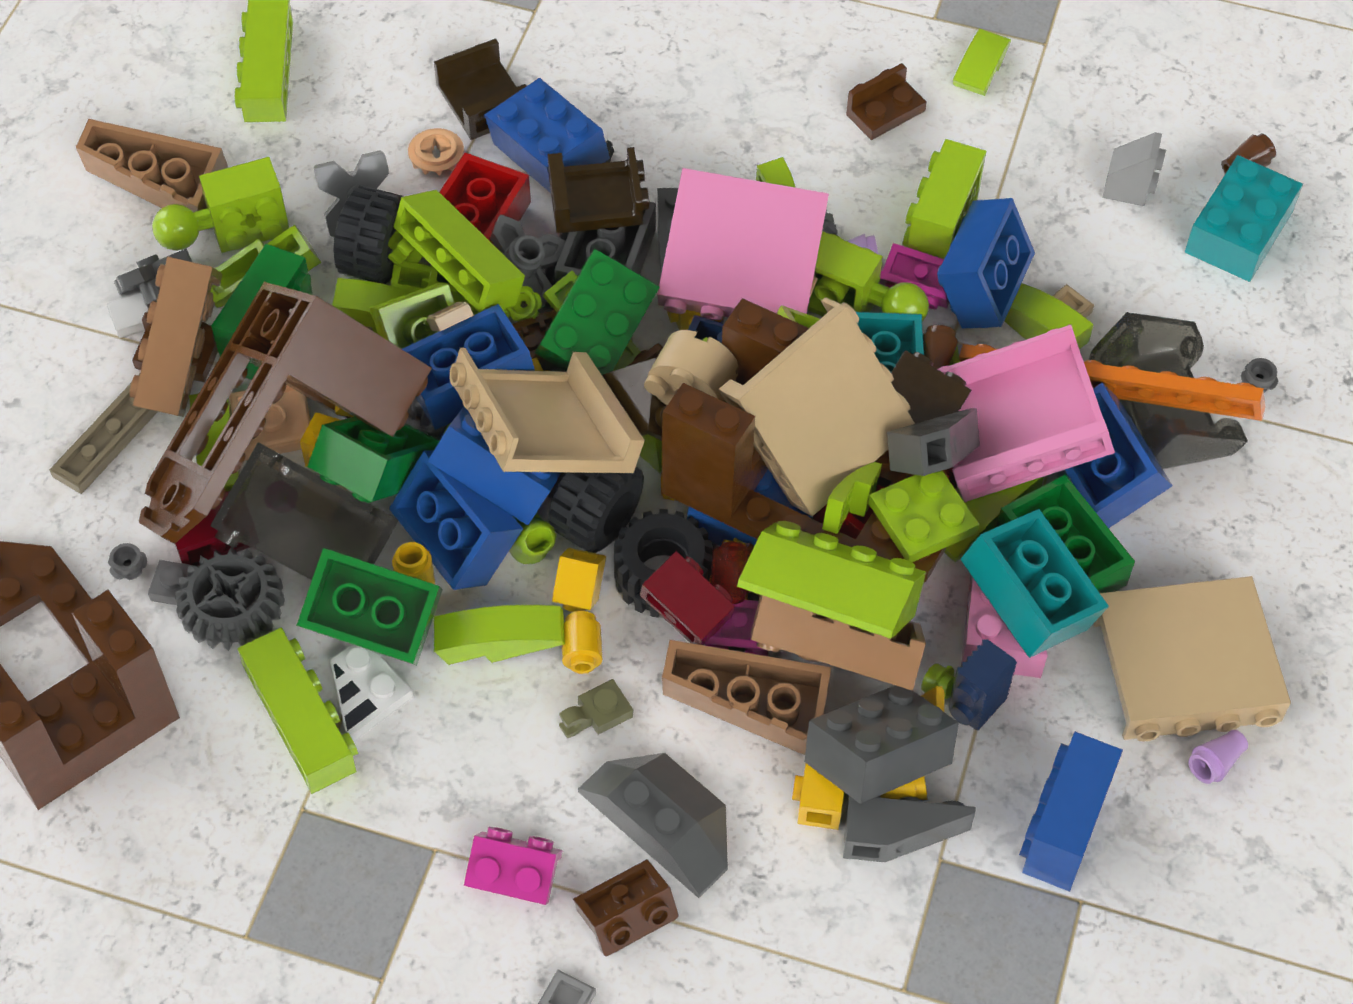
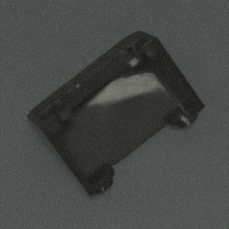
[1089,312,1248,469]
[210,442,399,580]

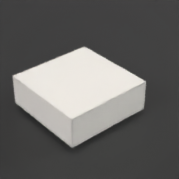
[107,293,148,338]

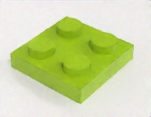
[868,470,979,562]

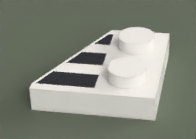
[330,644,413,741]

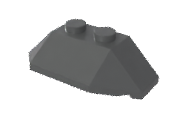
[578,753,728,898]

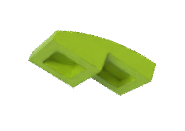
[953,28,1011,96]
[822,462,882,534]

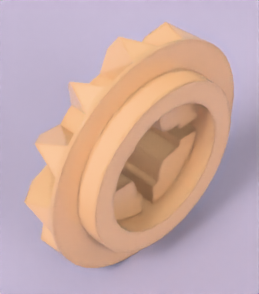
[408,128,464,176]

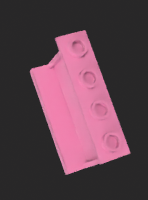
[657,168,829,320]
[938,325,1115,502]

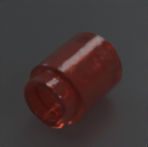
[711,541,752,604]

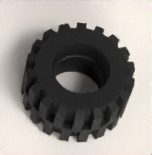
[333,185,404,284]
[548,467,644,553]
[614,509,713,618]

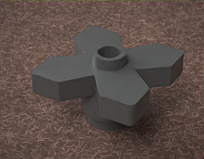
[314,150,389,237]
[490,215,566,309]
[114,249,192,304]

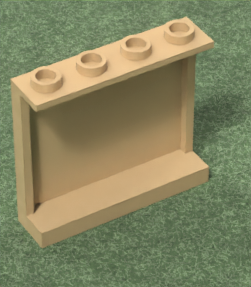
[718,298,915,516]
[450,348,645,473]
[1093,576,1291,742]

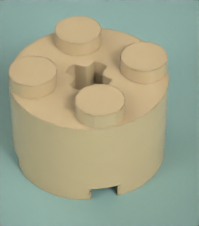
[644,330,738,405]

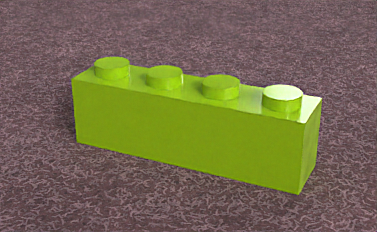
[235,0,293,122]
[393,190,525,313]
[237,627,358,794]

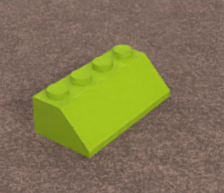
[737,521,926,639]

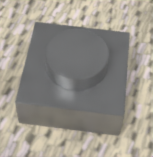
[148,560,198,605]

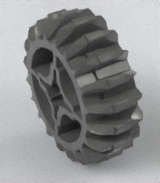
[175,546,285,651]

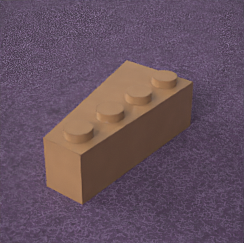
[76,119,228,212]
[130,256,223,417]
[751,595,926,691]
[662,640,831,755]

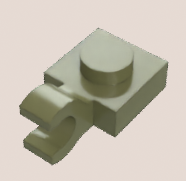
[559,679,634,738]

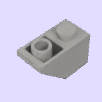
[1102,132,1166,206]

